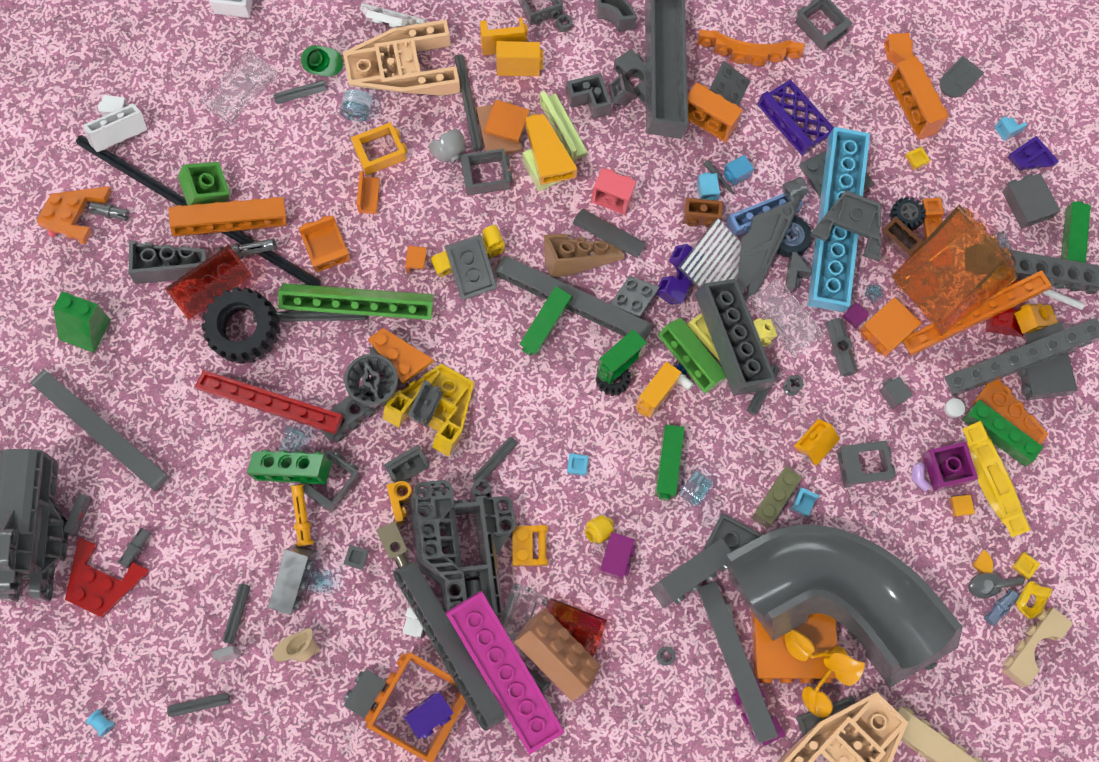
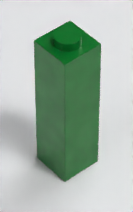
[1061,201,1091,263]
[519,286,573,356]
[654,424,685,501]

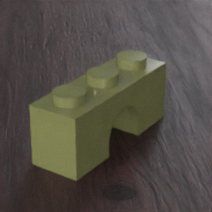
[751,466,802,529]

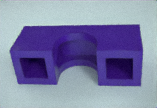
[656,244,703,305]

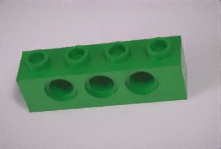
[247,450,332,485]

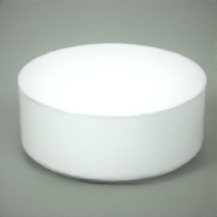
[944,398,965,418]

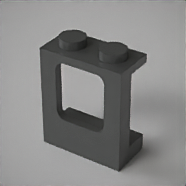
[836,441,895,488]

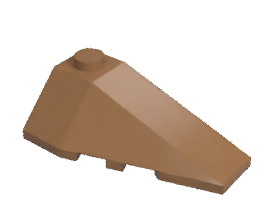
[544,234,624,277]

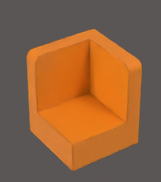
[405,246,428,273]

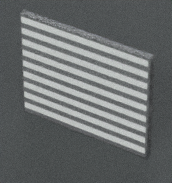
[678,218,741,288]

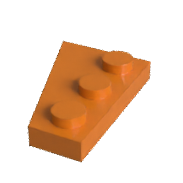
[368,328,434,384]

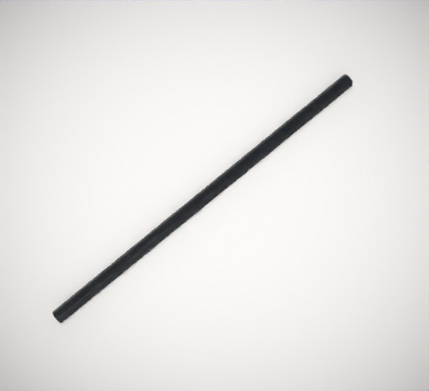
[76,135,321,286]

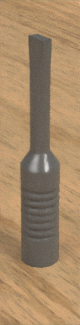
[703,160,735,195]

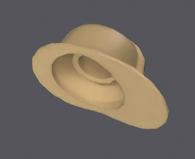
[273,628,320,662]

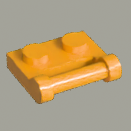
[513,525,548,566]

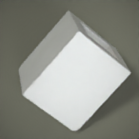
[403,608,424,639]

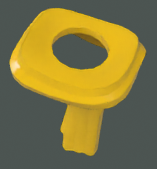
[1016,581,1053,619]

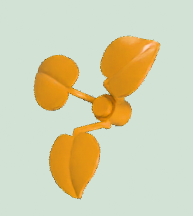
[785,629,865,718]

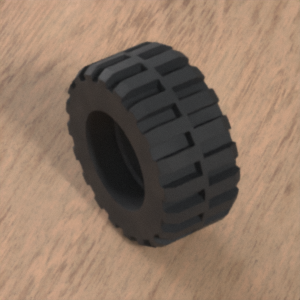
[201,287,281,364]

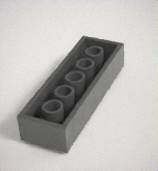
[695,279,776,396]

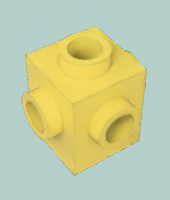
[753,318,777,347]

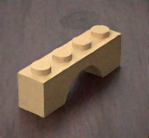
[1002,607,1073,687]

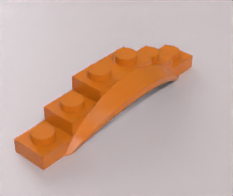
[697,29,805,67]

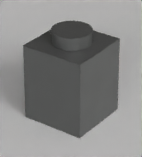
[879,376,913,409]

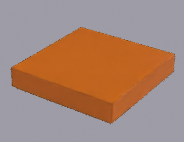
[484,100,530,143]

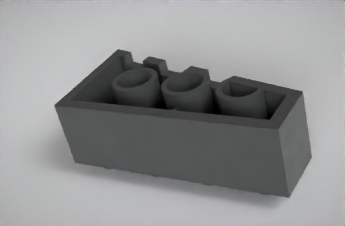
[128,240,211,284]
[650,537,732,608]

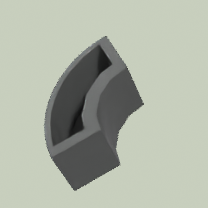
[594,0,637,32]

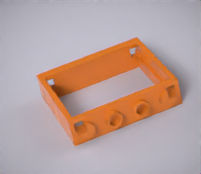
[364,651,466,762]

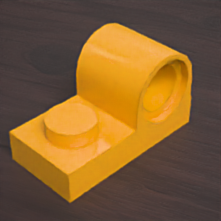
[386,481,413,526]

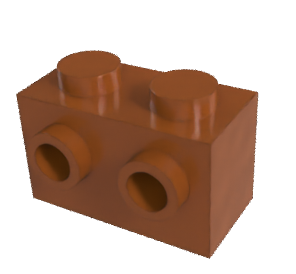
[682,198,723,228]

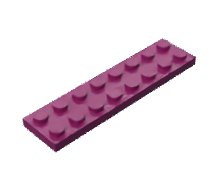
[445,591,565,755]

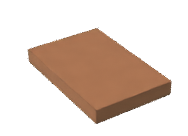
[476,101,523,155]

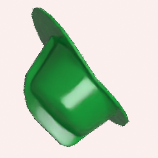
[301,45,343,77]

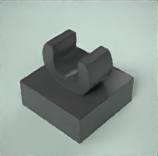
[343,545,370,571]

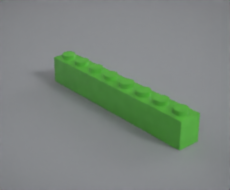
[278,283,434,320]

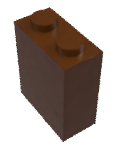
[882,216,923,263]

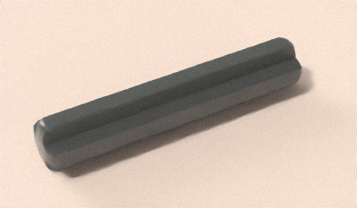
[273,80,327,104]
[747,364,780,415]
[473,437,517,481]
[222,584,250,644]
[167,693,230,717]

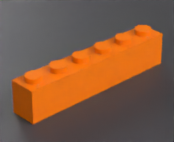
[168,197,287,237]

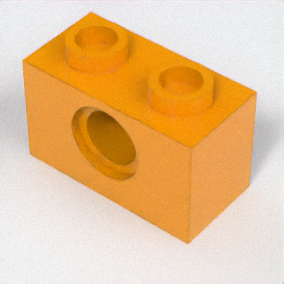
[1014,303,1058,334]

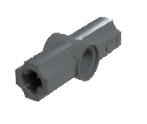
[826,318,858,377]

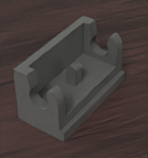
[408,380,444,427]
[384,445,430,483]

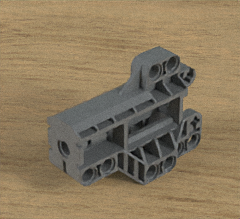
[0,449,69,602]
[410,479,515,619]

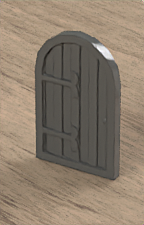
[939,55,984,98]

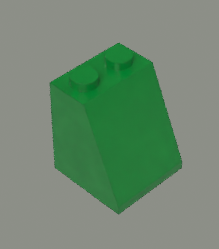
[53,291,111,353]

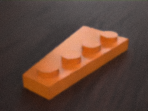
[972,380,1048,445]

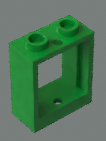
[597,329,647,385]

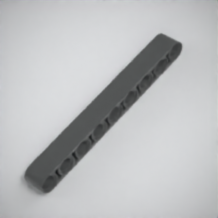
[494,256,652,341]
[30,369,169,492]
[393,562,505,731]

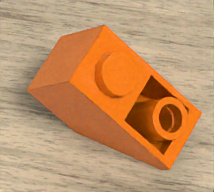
[884,33,916,65]

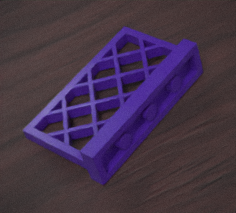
[757,79,834,156]

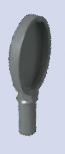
[968,572,1024,598]

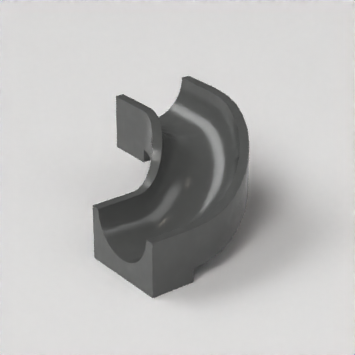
[727,524,963,688]

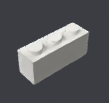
[82,104,147,152]

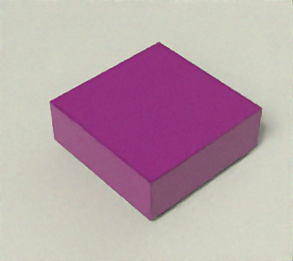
[842,302,870,329]

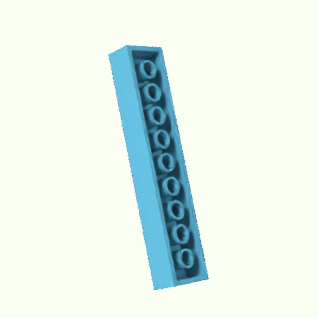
[807,127,870,312]

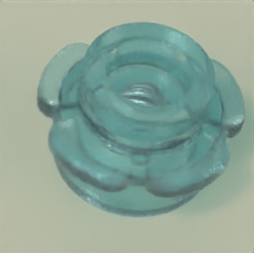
[865,284,883,301]

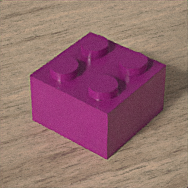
[922,441,978,492]

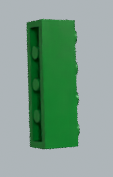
[961,400,1044,467]

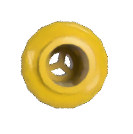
[584,514,614,544]

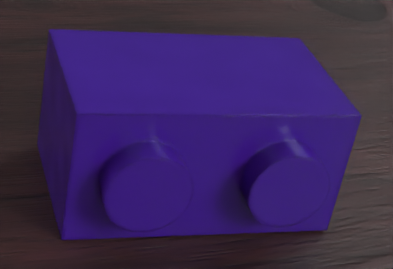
[402,691,454,739]

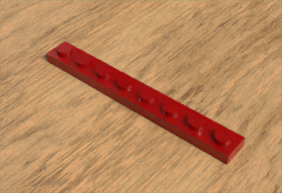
[194,370,344,435]

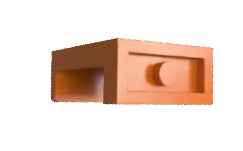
[298,215,351,273]
[859,297,922,357]

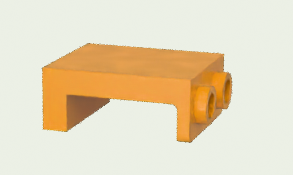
[480,17,528,55]

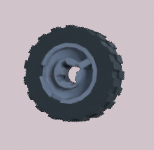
[777,216,812,258]

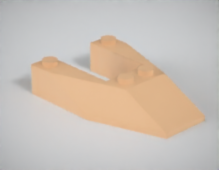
[343,19,460,96]
[778,692,908,762]

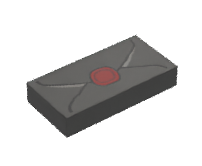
[63,493,92,537]

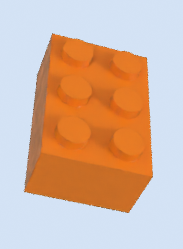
[687,82,743,143]

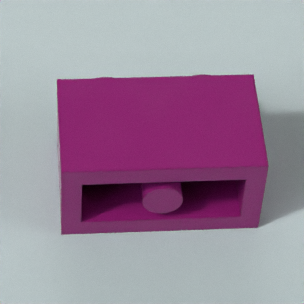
[599,532,636,580]

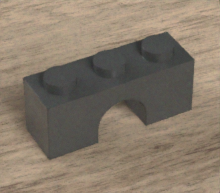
[613,49,646,107]

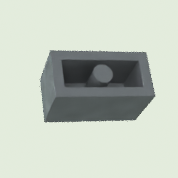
[343,669,388,718]

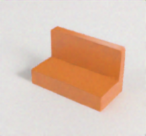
[356,171,380,214]

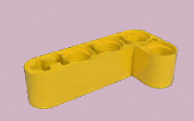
[431,225,505,277]

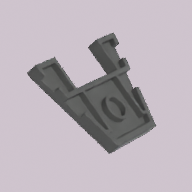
[810,191,882,262]

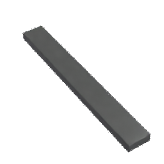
[698,582,778,744]

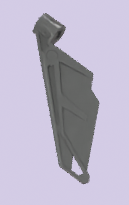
[737,177,807,300]

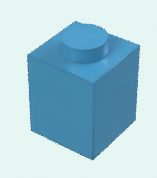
[723,155,754,186]

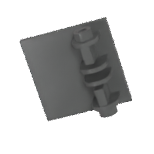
[709,61,750,106]
[610,275,660,318]

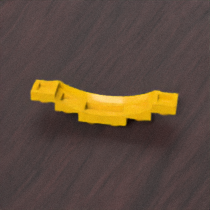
[962,421,1032,538]

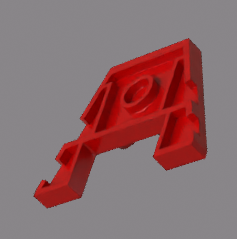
[65,537,150,618]

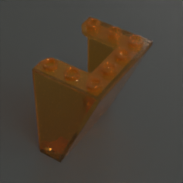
[891,204,1017,336]

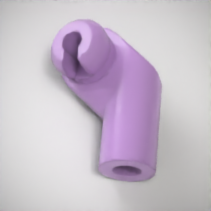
[912,462,932,492]

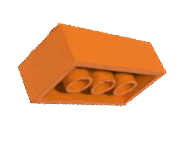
[888,56,949,140]

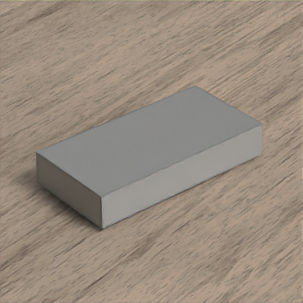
[212,645,242,663]

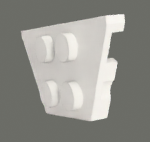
[360,3,426,28]

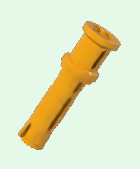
[290,484,314,546]

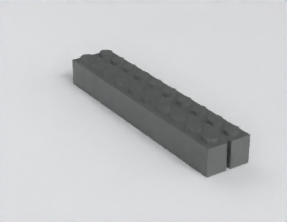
[645,0,688,139]

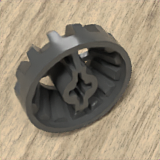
[344,354,399,408]

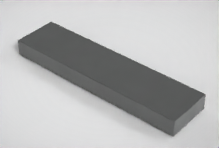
[573,209,646,258]

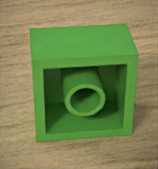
[178,162,230,206]

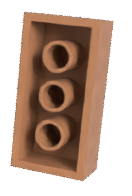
[514,608,601,701]

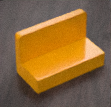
[794,419,840,466]

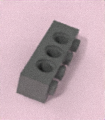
[320,378,391,444]

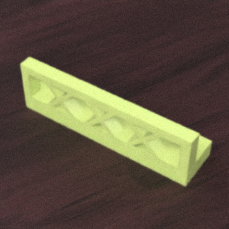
[540,91,587,161]

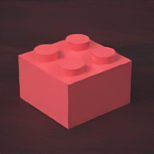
[591,168,636,215]

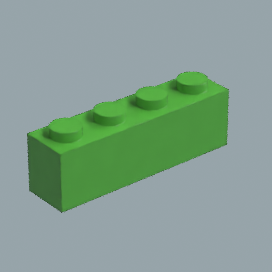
[658,318,726,394]

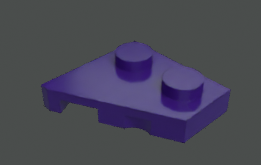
[1007,136,1059,170]

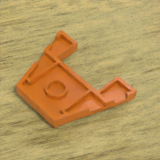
[36,186,112,245]

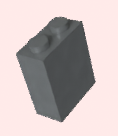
[1002,173,1060,229]
[1017,354,1077,401]

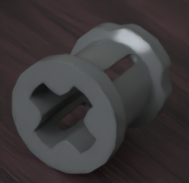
[783,375,804,396]

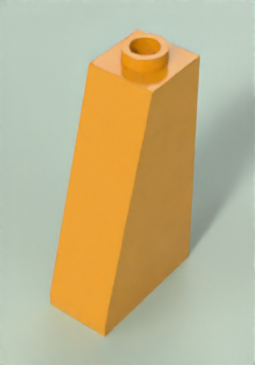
[525,114,577,185]

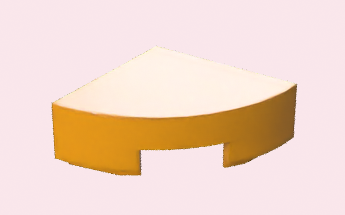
[972,550,993,573]

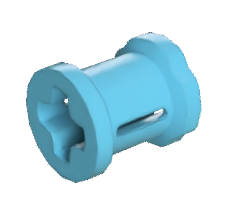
[86,709,115,737]

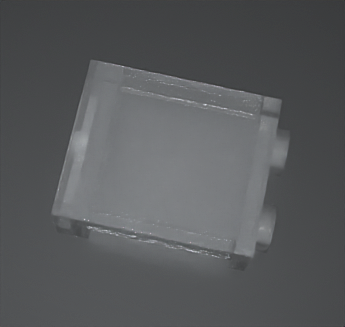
[500,583,549,643]

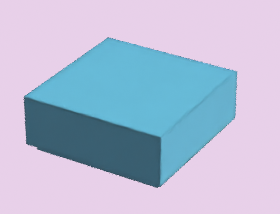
[567,453,589,476]

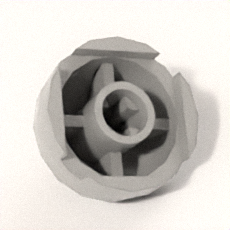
[428,129,466,163]

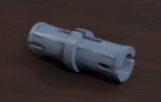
[984,589,1020,626]

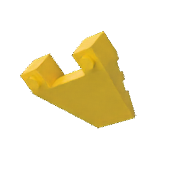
[382,364,474,457]

